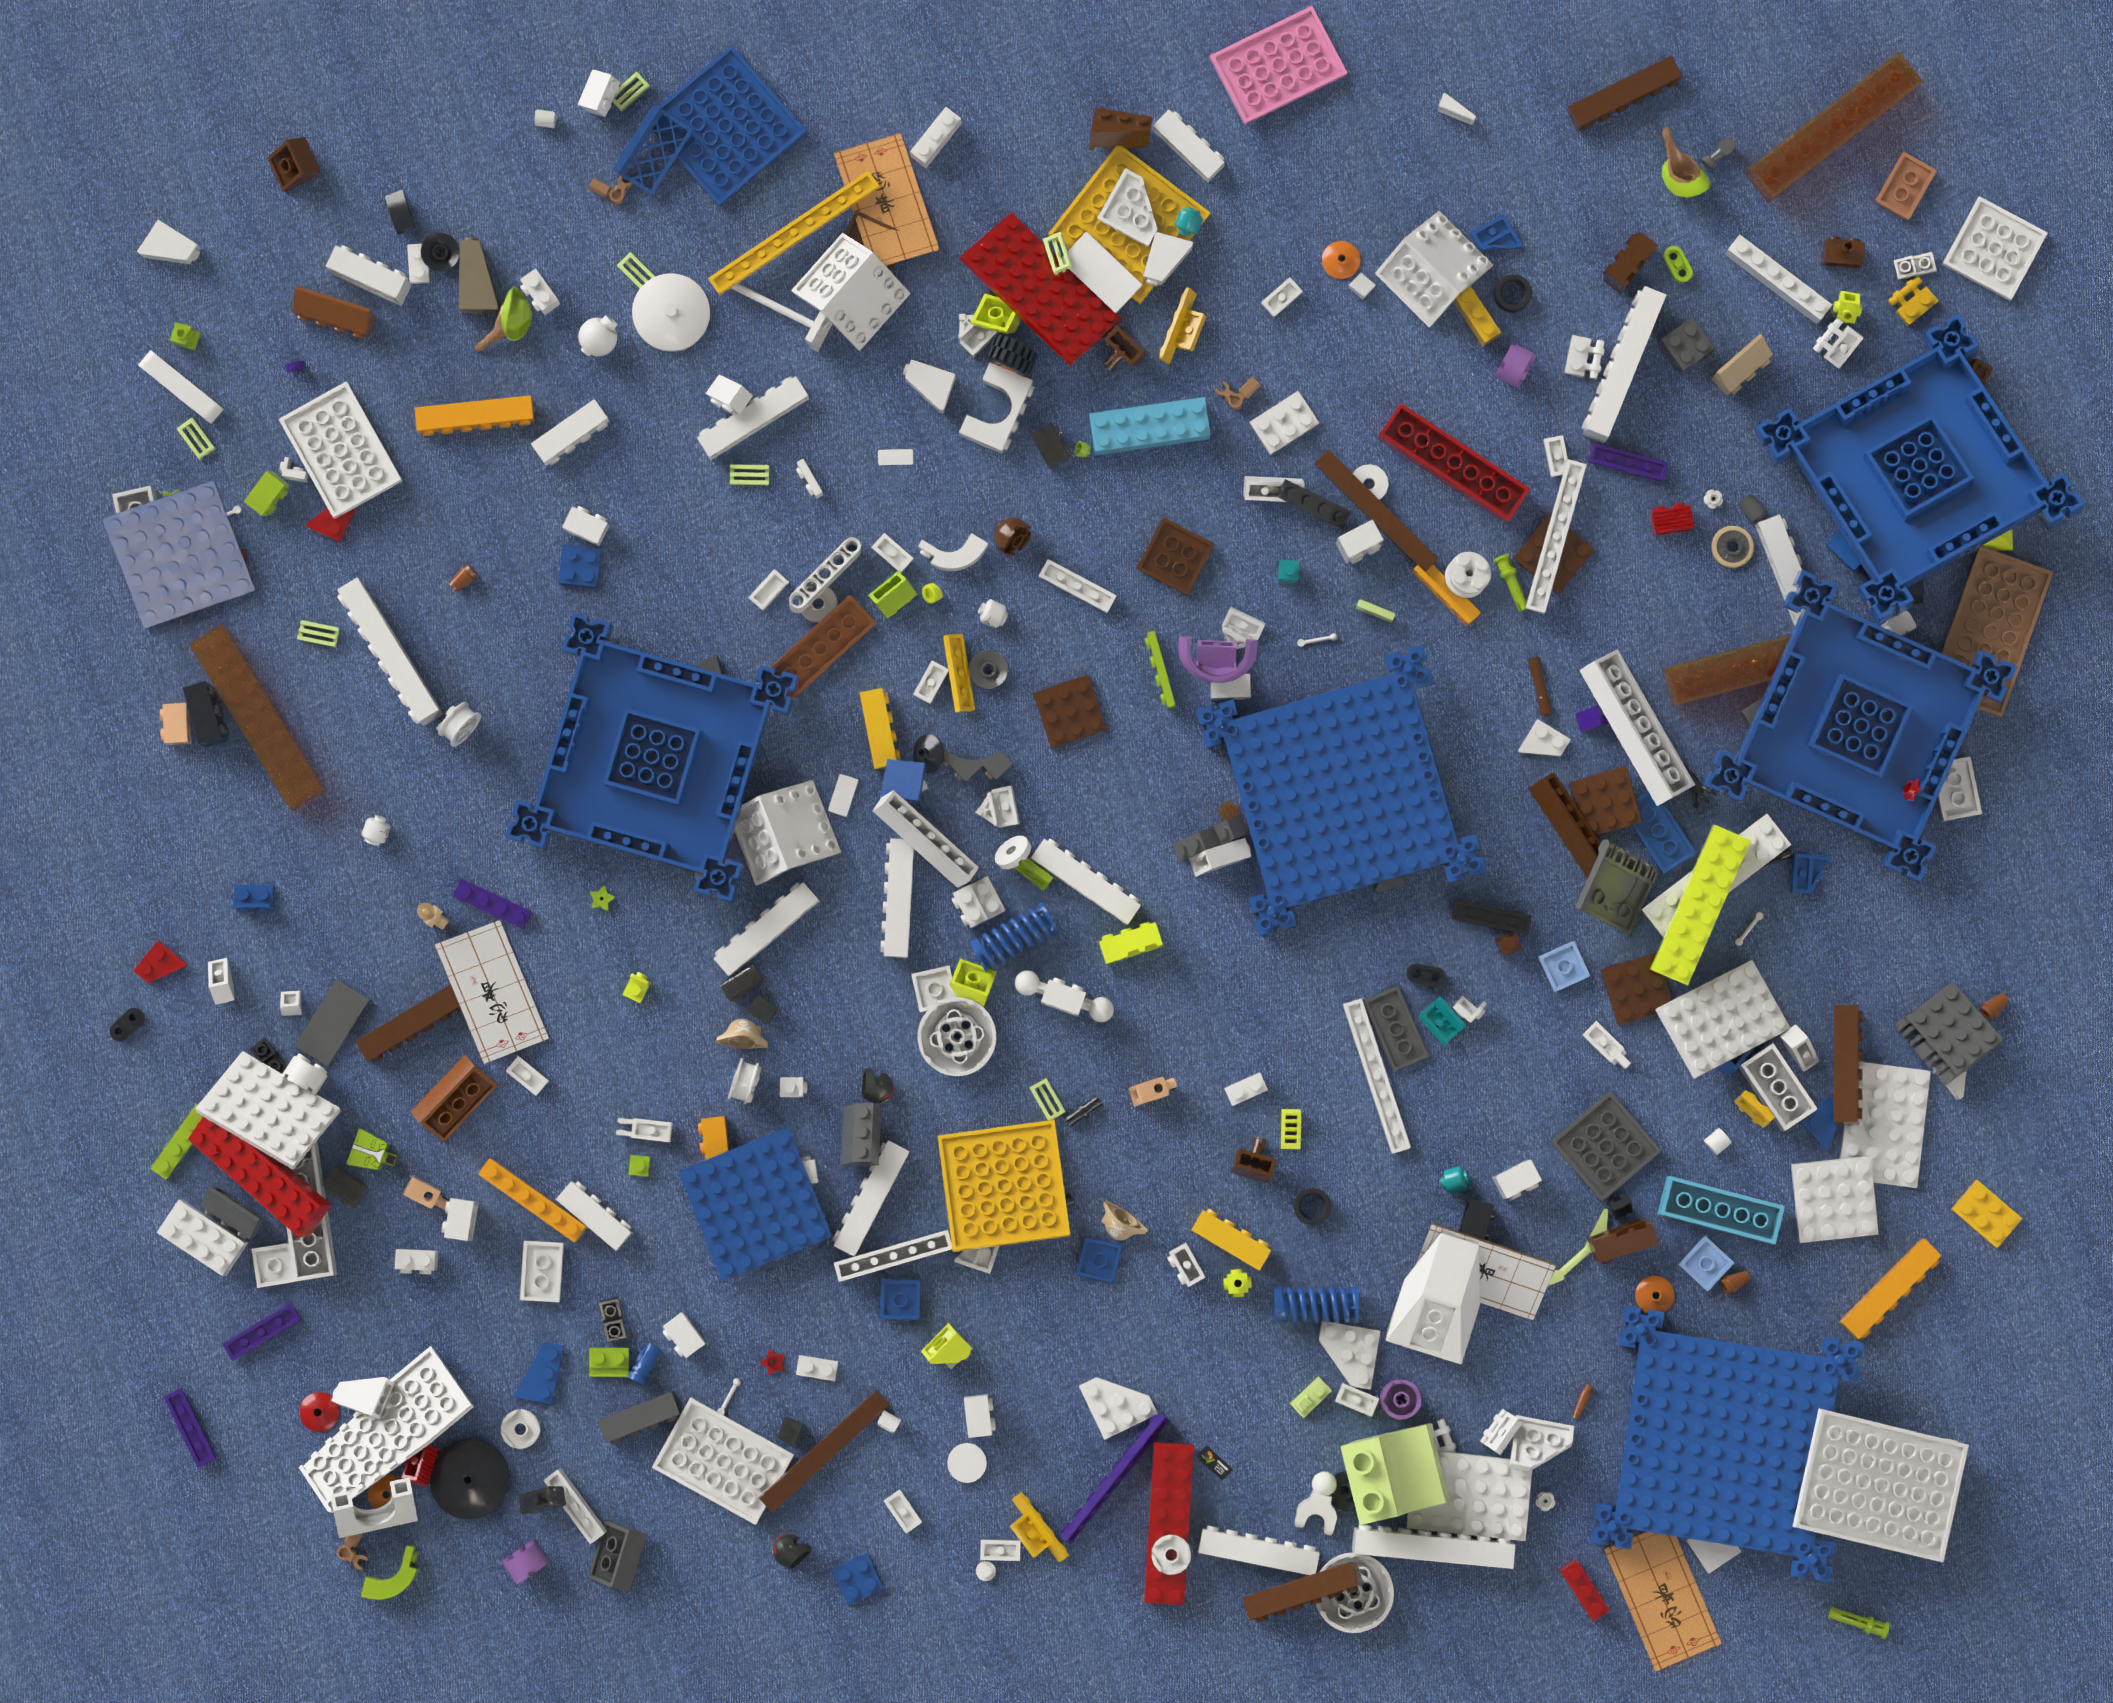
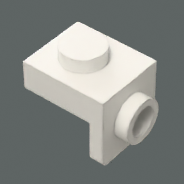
[1453,996,1487,1023]

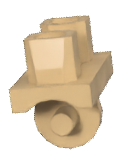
[417,903,449,930]

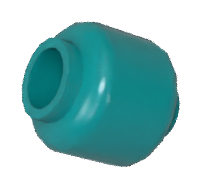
[1175,206,1203,237]
[1440,1166,1471,1194]

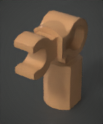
[588,175,633,206]
[1215,377,1261,410]
[337,1533,369,1570]

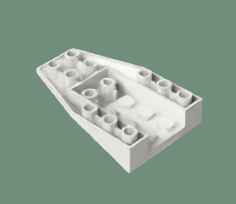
[1386,1233,1480,1364]

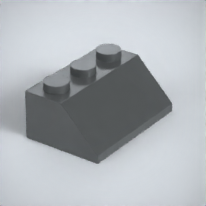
[841,1103,882,1166]
[201,1186,266,1240]
[588,1520,647,1591]

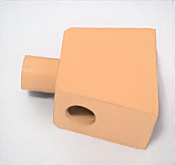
[1128,1077,1177,1107]
[403,1175,449,1210]

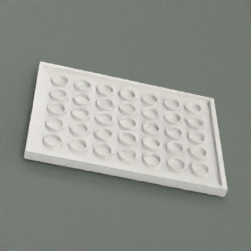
[1793,1409,1969,1562]

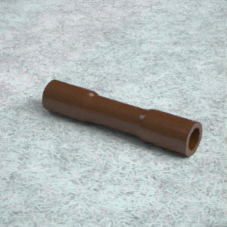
[1528,657,1553,716]

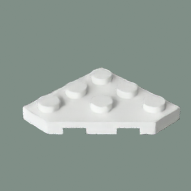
[1097,168,1158,247]
[1318,1321,1380,1390]
[1079,1377,1158,1440]
[1510,1415,1574,1471]

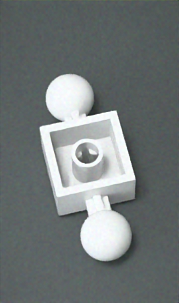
[1015,970,1114,1022]

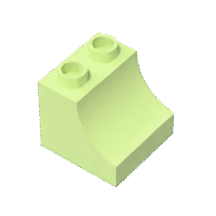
[1340,1423,1450,1525]

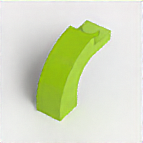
[361,1544,419,1600]

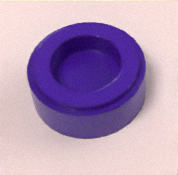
[285,361,305,372]

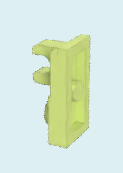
[1290,1376,1332,1418]

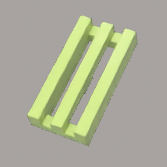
[612,72,650,112]
[1043,232,1073,275]
[617,252,655,289]
[176,417,216,460]
[730,465,769,485]
[1355,599,1395,623]
[297,620,340,648]
[1030,1078,1066,1121]

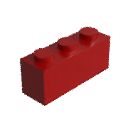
[1558,1559,1610,1622]

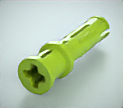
[1493,553,1527,612]
[1828,1606,1890,1640]

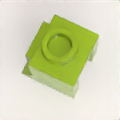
[170,322,201,351]

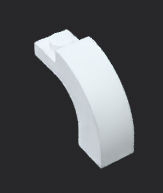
[918,533,988,571]

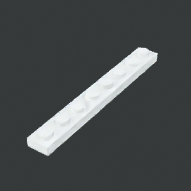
[1525,459,1587,614]
[1343,998,1411,1154]

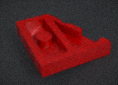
[306,507,357,543]
[133,941,188,983]

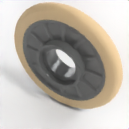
[1711,526,1754,568]

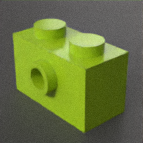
[243,471,290,516]
[868,571,917,619]

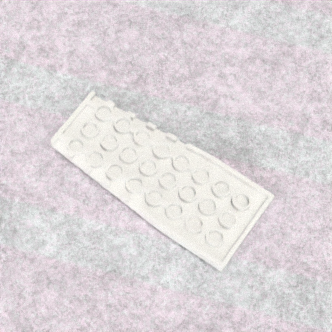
[299,1346,474,1513]

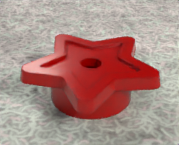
[1903,778,1921,801]
[760,1350,785,1375]

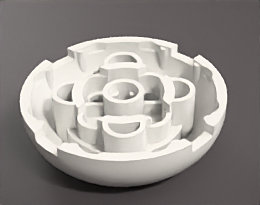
[918,997,996,1076]
[1316,1553,1394,1633]

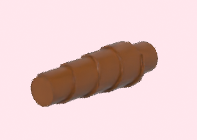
[1572,1383,1593,1419]

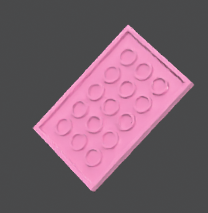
[1209,6,1347,125]

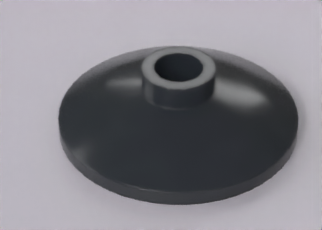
[421,233,460,271]
[913,734,944,773]
[1331,1471,1355,1511]

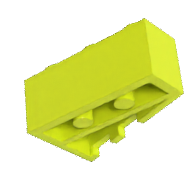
[1099,922,1163,965]

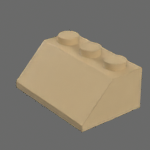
[1712,334,1773,396]

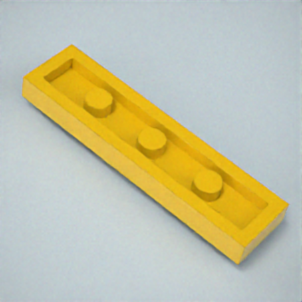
[943,634,975,713]

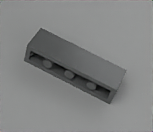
[598,1391,681,1445]

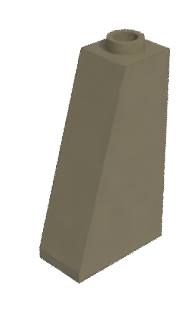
[459,237,500,313]

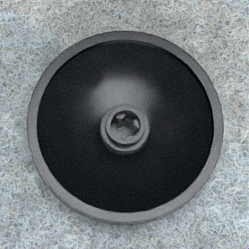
[430,1439,510,1519]

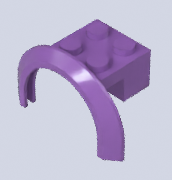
[1178,636,1258,683]

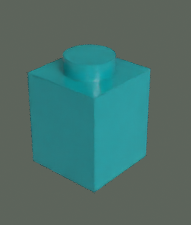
[1277,560,1299,584]

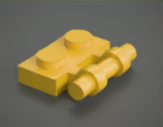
[1888,276,1939,326]
[1734,1090,1775,1128]

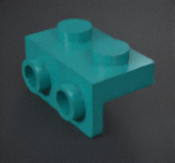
[1417,997,1466,1046]

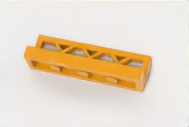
[1412,565,1481,627]

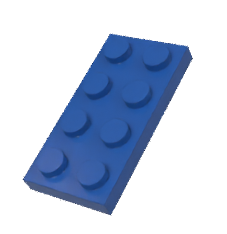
[1632,791,1696,874]

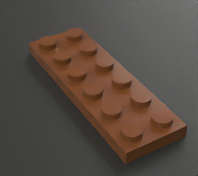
[770,594,877,700]

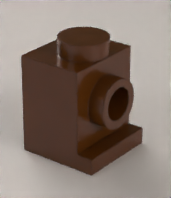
[1495,932,1522,957]

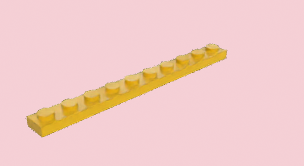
[708,170,880,296]

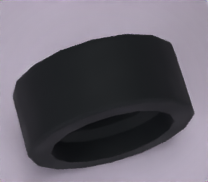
[1494,274,1532,313]
[1293,1188,1331,1225]

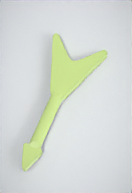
[1548,1209,1608,1285]

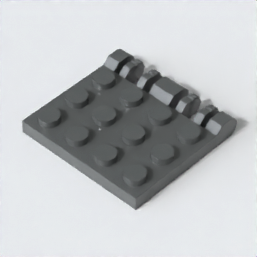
[1575,839,1658,936]
[1894,982,2004,1085]

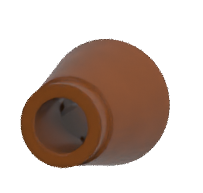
[449,564,478,592]
[1980,993,2009,1020]
[1720,1270,1751,1295]

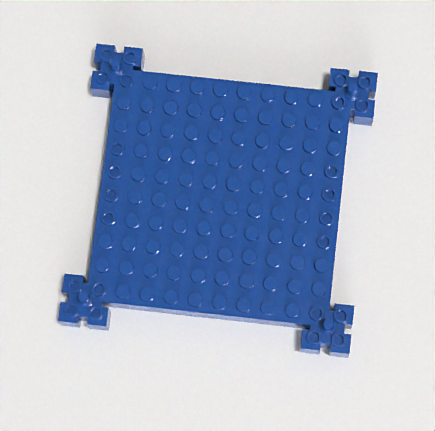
[1755,313,2085,625]
[1702,570,2018,882]
[505,612,800,904]
[1196,645,1488,936]
[1591,1306,1864,1582]

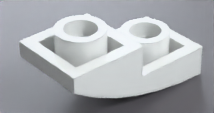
[1893,252,1937,280]

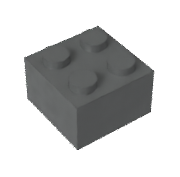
[1658,317,1715,375]

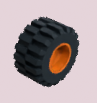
[985,335,1038,377]

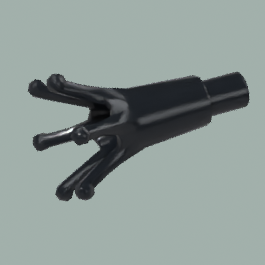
[1684,764,1717,809]

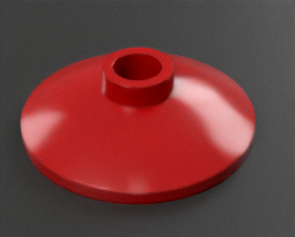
[300,1392,339,1432]

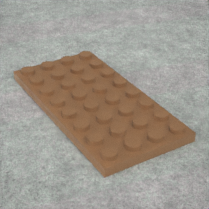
[1941,546,2053,718]

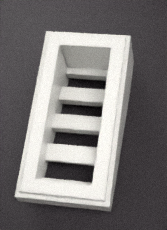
[1437,93,1476,125]

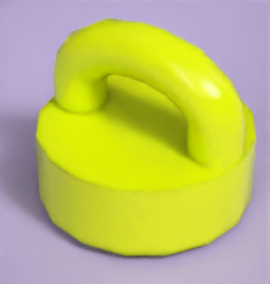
[922,583,943,603]

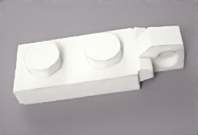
[1582,1021,1631,1069]

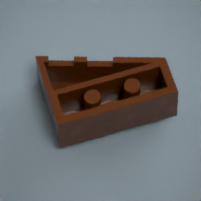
[1089,107,1153,150]
[1602,231,1658,294]
[1587,1218,1659,1264]

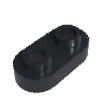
[1406,964,1446,987]
[110,1008,145,1042]

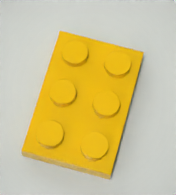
[1951,1180,2023,1248]

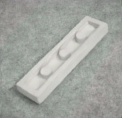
[1039,559,1117,613]
[543,1468,607,1544]

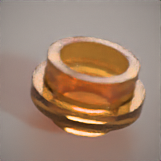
[1219,801,1239,821]

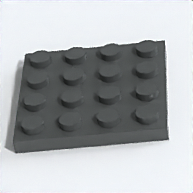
[1550,1091,1661,1202]

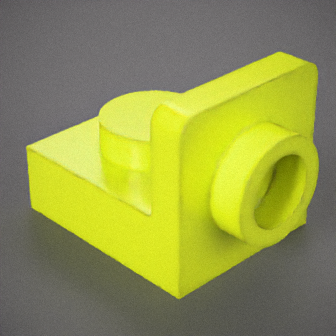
[622,972,651,1004]

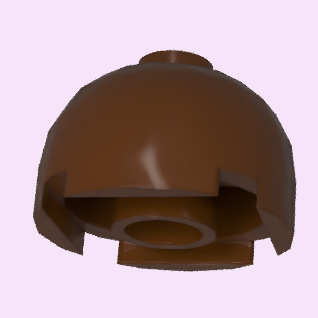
[994,517,1032,557]

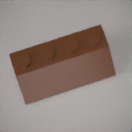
[292,286,376,339]
[410,1055,498,1143]

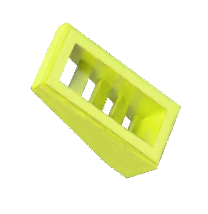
[1281,1109,1301,1149]

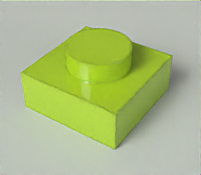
[628,1155,651,1176]

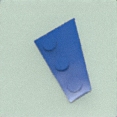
[513,1342,564,1404]

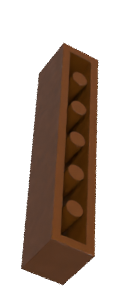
[1566,55,1682,131]
[1528,772,1601,879]
[355,984,462,1063]
[1834,1005,1863,1125]
[1242,1562,1364,1623]

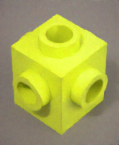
[1833,291,1862,324]
[1223,1269,1252,1298]

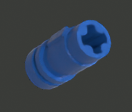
[628,1342,661,1386]

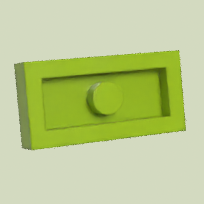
[1014,857,1053,891]

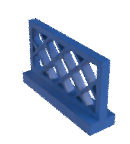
[612,104,694,195]

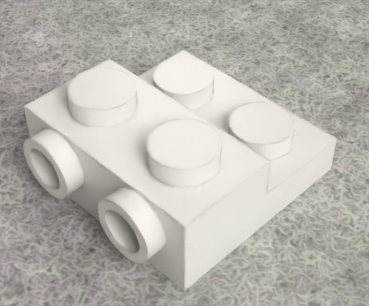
[951,876,1006,929]

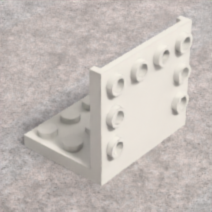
[1375,211,1493,328]
[791,233,910,351]
[735,780,841,886]

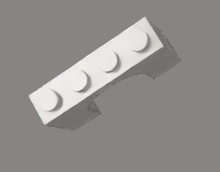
[959,363,1035,454]
[330,1478,418,1538]

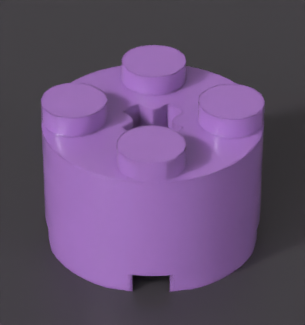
[1494,342,1536,389]
[1380,1379,1421,1420]
[501,1539,549,1584]

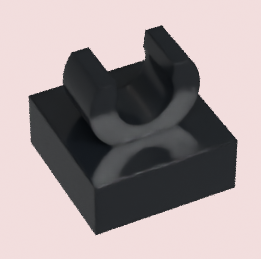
[1609,1193,1633,1220]

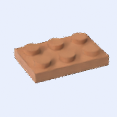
[1874,151,1937,221]

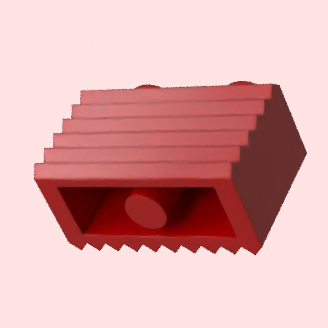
[1650,503,1694,536]
[401,1444,439,1487]

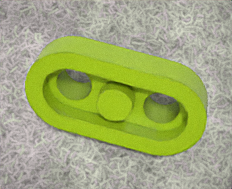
[1663,246,1693,283]

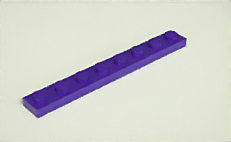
[1060,1412,1170,1544]

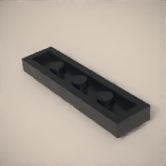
[1277,479,1351,529]
[1451,900,1532,935]

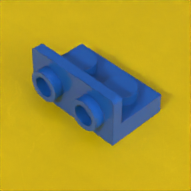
[232,885,274,912]

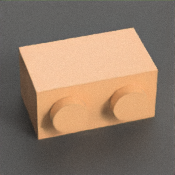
[160,703,191,745]

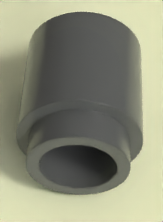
[1739,494,1767,523]

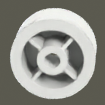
[1445,552,1491,598]
[436,702,481,747]
[728,1058,762,1105]

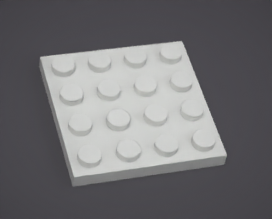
[1942,196,2047,301]
[1791,1156,1879,1243]

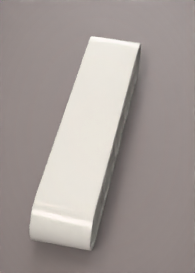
[138,350,224,424]
[789,537,861,613]

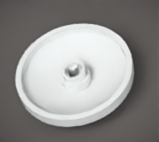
[632,274,710,352]

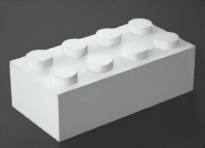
[326,245,411,306]
[1738,1043,1817,1131]
[157,1200,248,1276]

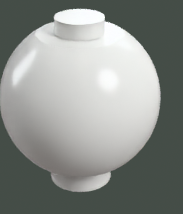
[578,315,618,357]

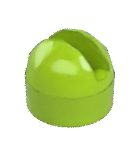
[1074,441,1091,458]

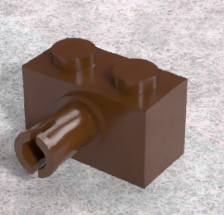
[1821,236,1865,269]
[1103,325,1149,371]
[1230,1137,1277,1184]

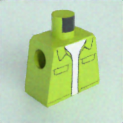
[347,1129,397,1170]

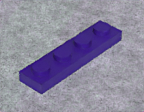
[1588,442,1669,482]
[453,879,532,929]
[222,1303,301,1361]
[163,1388,217,1468]

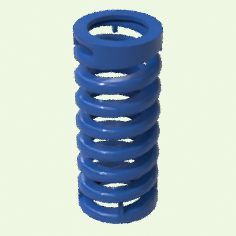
[969,902,1059,972]
[1273,1287,1359,1323]

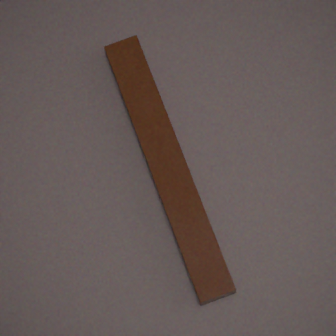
[1314,449,1438,572]
[759,1390,889,1513]

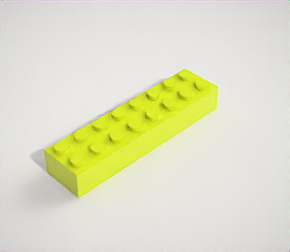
[1650,825,1751,985]

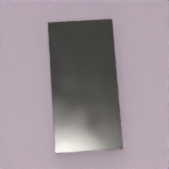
[295,979,370,1067]
[1362,985,1430,1073]

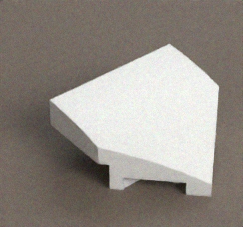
[959,314,1000,358]
[1222,607,1266,649]
[975,786,1020,828]

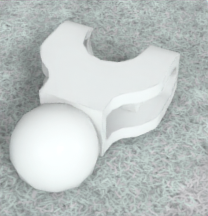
[1295,1472,1337,1536]

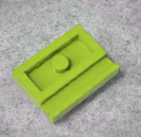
[589,1348,629,1377]

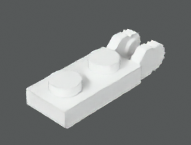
[616,1118,673,1142]

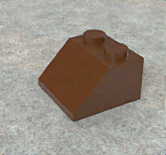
[267,137,321,192]

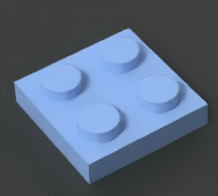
[1538,941,1590,992]
[1678,1236,1734,1292]

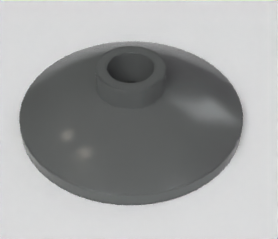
[969,650,1008,689]

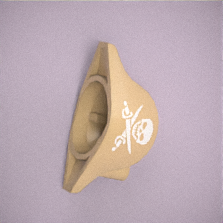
[716,1019,768,1049]
[1101,1200,1148,1240]

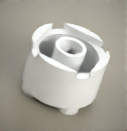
[282,1053,328,1095]

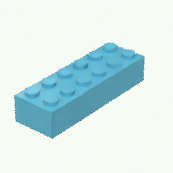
[1089,397,1210,455]
[1657,1176,1785,1245]

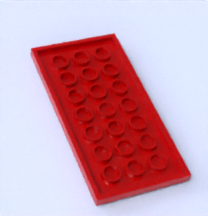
[959,212,1122,366]

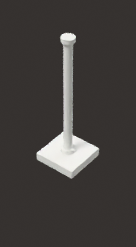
[731,284,833,352]

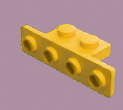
[1159,287,1207,365]
[1010,1492,1069,1562]

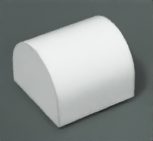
[535,110,557,128]
[1704,1128,1732,1156]
[877,1410,901,1434]

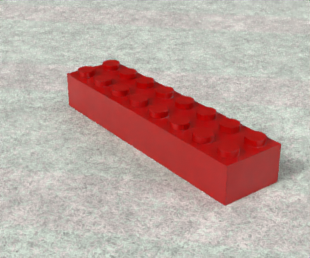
[1377,403,1530,524]
[188,1117,331,1237]
[1144,1441,1194,1605]

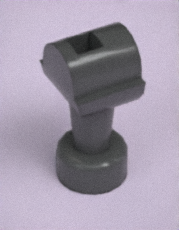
[1701,138,1735,171]

